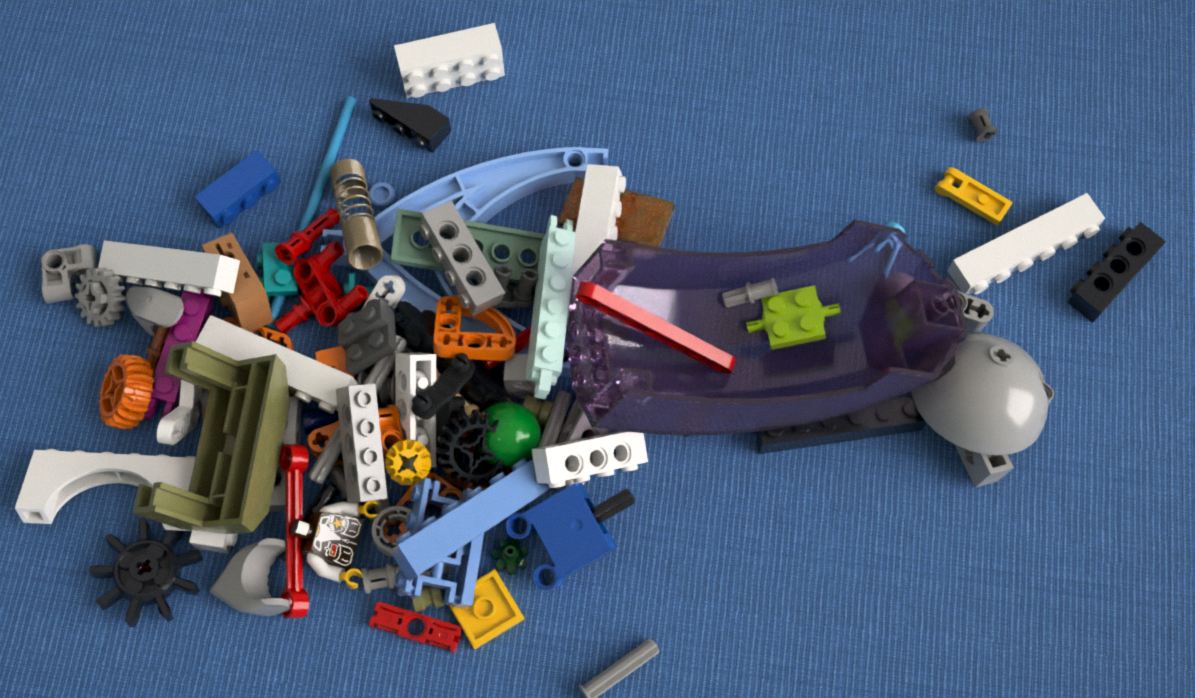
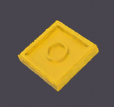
[449,569,524,650]

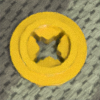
[385,440,431,486]

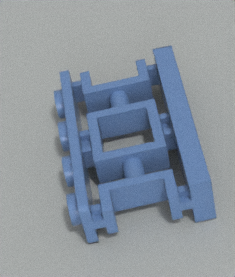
[395,477,484,609]

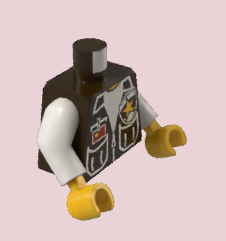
[290,500,380,589]

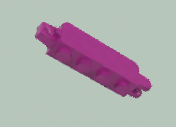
[144,289,214,421]

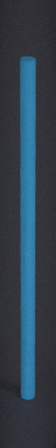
[264,96,356,330]

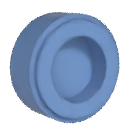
[369,182,396,210]

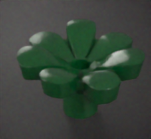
[491,538,529,575]

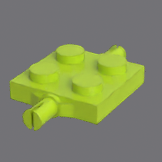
[746,285,841,350]

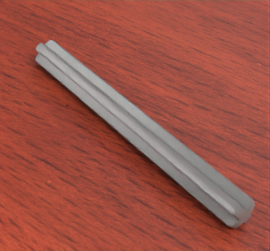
[308,335,407,484]

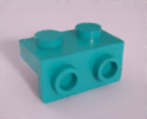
[257,243,297,302]

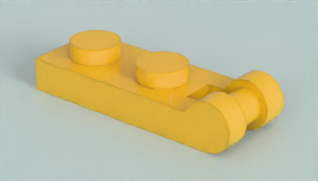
[934,167,1013,226]

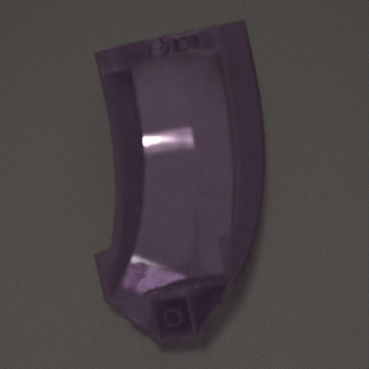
[566,220,969,436]

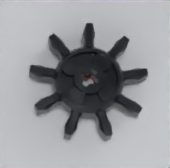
[89,518,203,627]

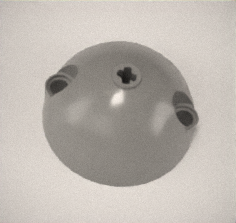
[911,332,1054,455]

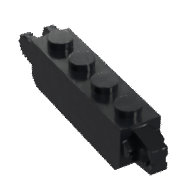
[394,301,517,410]

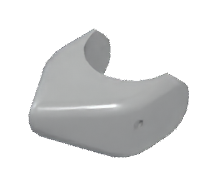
[126,286,184,337]
[210,538,290,617]

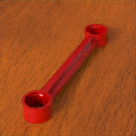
[280,444,309,619]

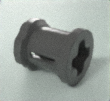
[967,108,998,142]

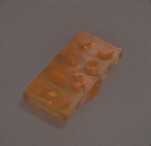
[557,177,675,252]

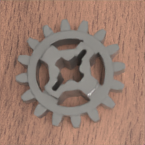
[74,268,126,327]

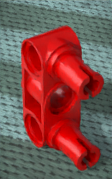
[293,241,369,327]

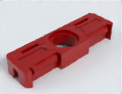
[369,602,462,653]

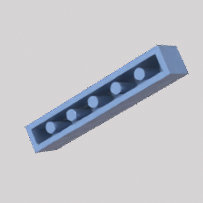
[390,458,551,581]

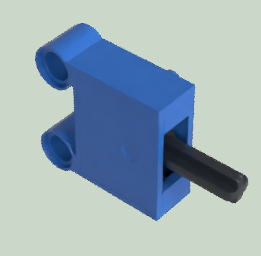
[506,482,635,590]

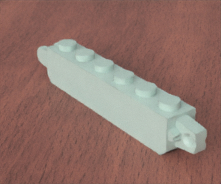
[525,215,576,399]

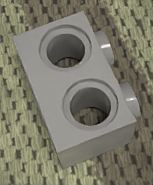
[504,354,540,400]

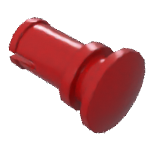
[274,295,316,334]

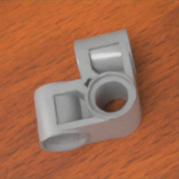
[41,244,97,304]

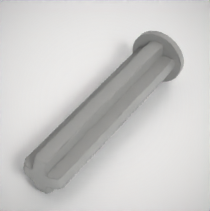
[531,391,572,459]
[578,639,659,698]

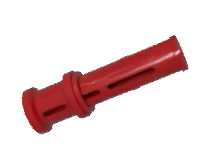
[275,208,340,265]

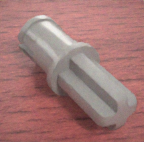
[722,278,778,307]

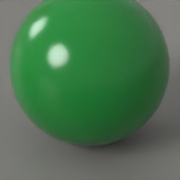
[475,402,541,469]

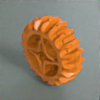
[98,354,154,429]

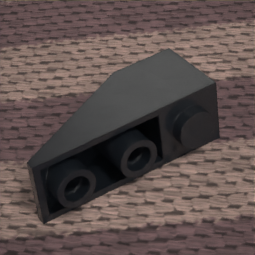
[369,98,451,153]

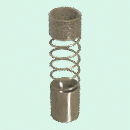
[330,159,383,270]

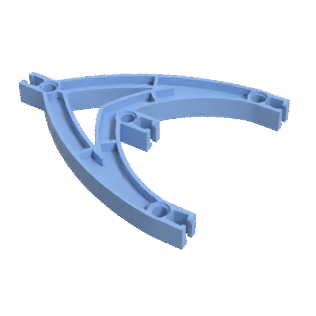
[320,147,608,378]

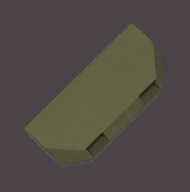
[132,341,290,534]

